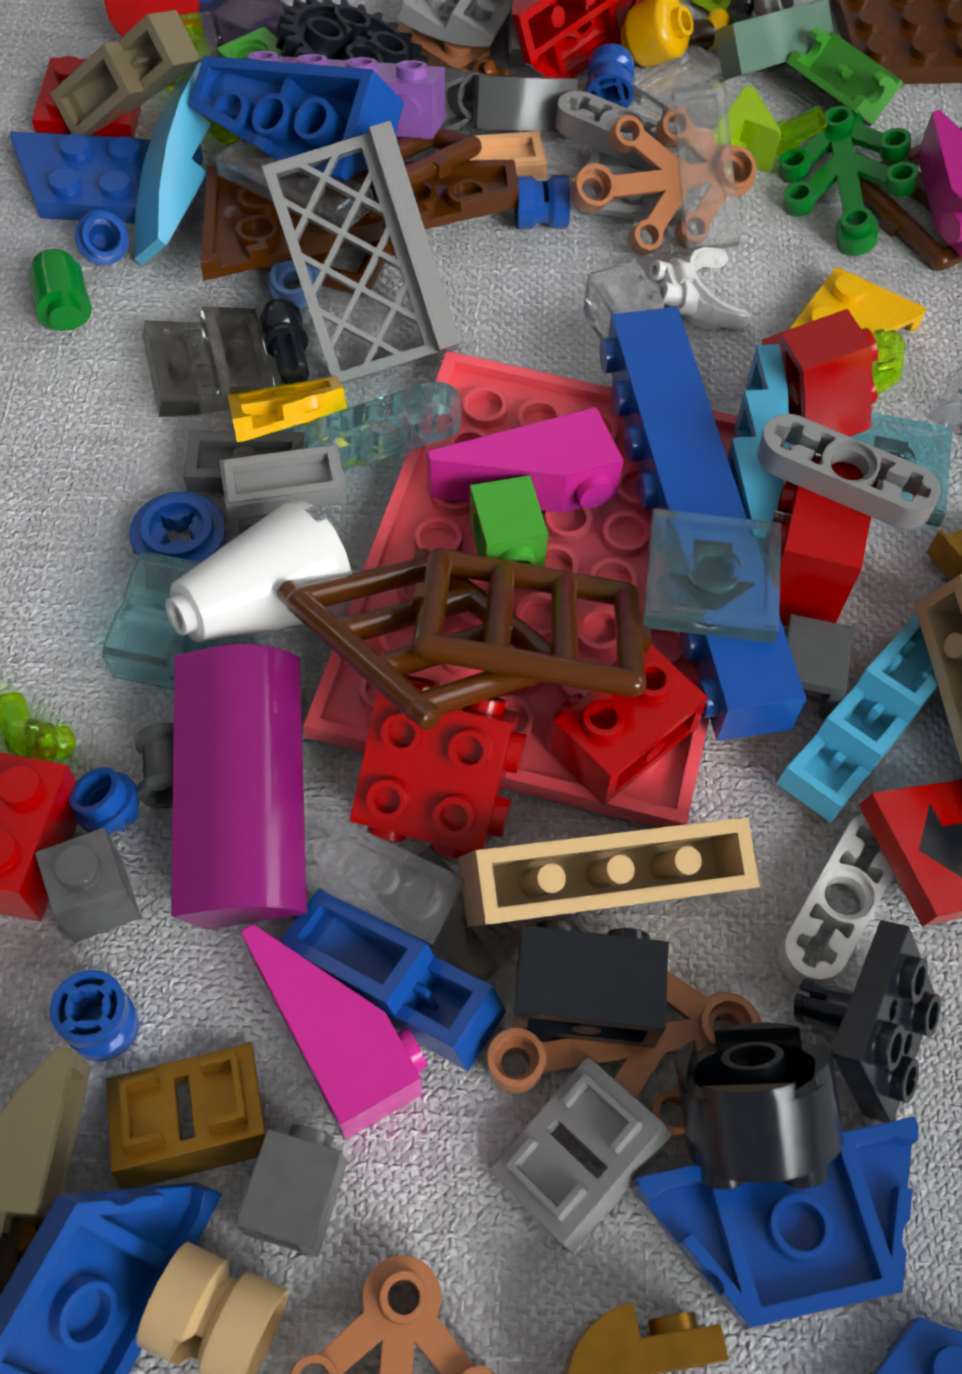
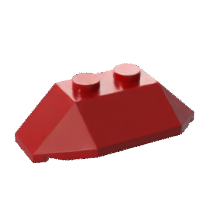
[512,0,643,78]

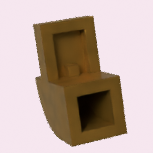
[562,1302,729,1374]

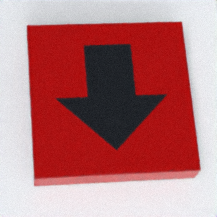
[858,779,962,927]

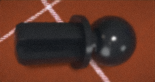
[259,298,310,384]

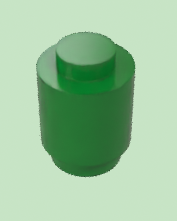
[28,249,92,331]

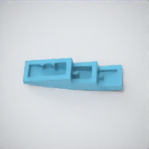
[134,62,211,266]
[727,344,789,557]
[776,614,939,823]

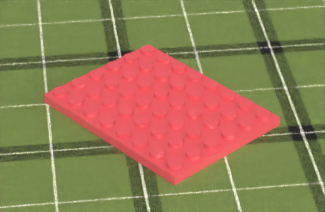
[303,351,737,828]

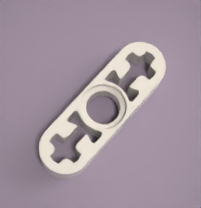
[778,814,894,987]

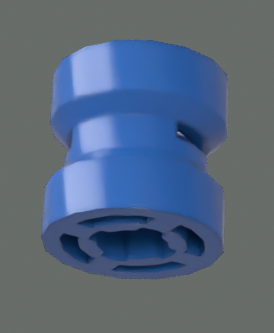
[586,43,634,108]
[515,175,570,229]
[49,970,140,1062]

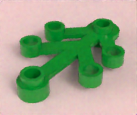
[779,106,918,256]

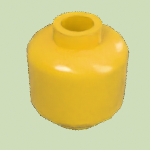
[621,0,693,68]

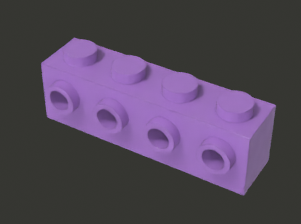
[246,51,445,139]

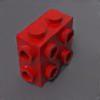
[349,675,527,859]

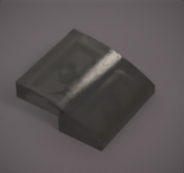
[143,306,275,417]

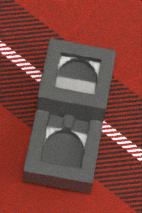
[472,75,579,132]

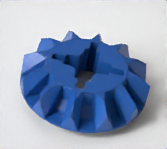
[129,491,226,577]

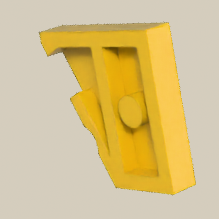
[789,266,927,346]
[227,376,347,442]

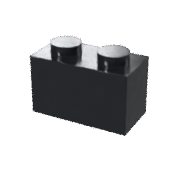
[512,920,669,1048]

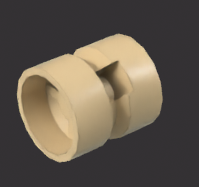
[136,1241,290,1374]

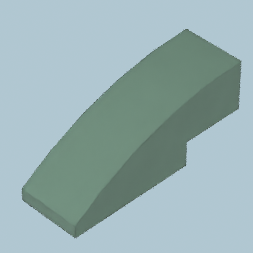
[714,0,834,80]

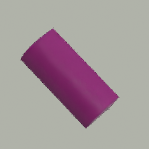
[171,644,307,930]

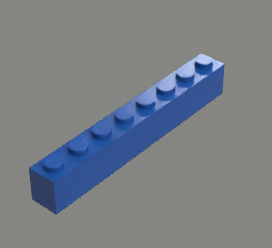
[599,307,806,741]

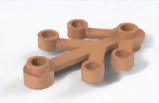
[570,109,757,255]
[486,971,762,1140]
[289,1255,495,1374]

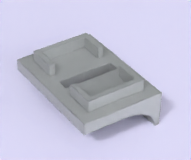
[488,1056,672,1253]

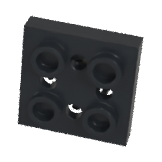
[794,920,941,1123]

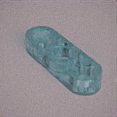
[305,381,461,471]

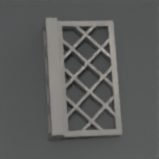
[262,120,460,384]

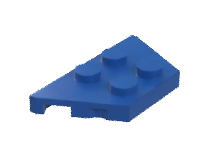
[10,131,203,224]
[633,1116,919,1330]
[0,1182,222,1374]

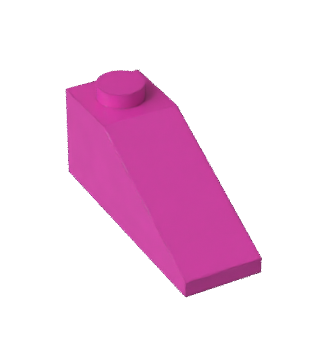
[917,110,962,258]
[427,407,624,513]
[241,924,428,1140]

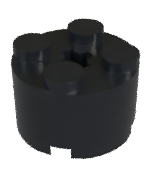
[675,1022,844,1190]

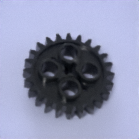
[275,0,429,64]

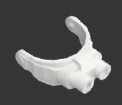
[648,247,750,330]

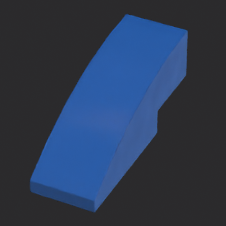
[279,889,507,1072]

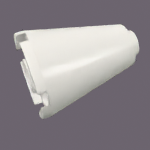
[165,500,352,643]

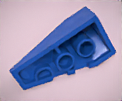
[189,56,404,181]

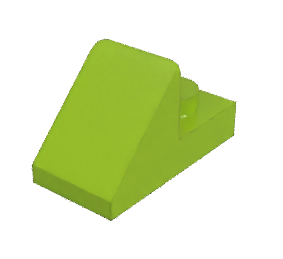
[702,85,781,174]

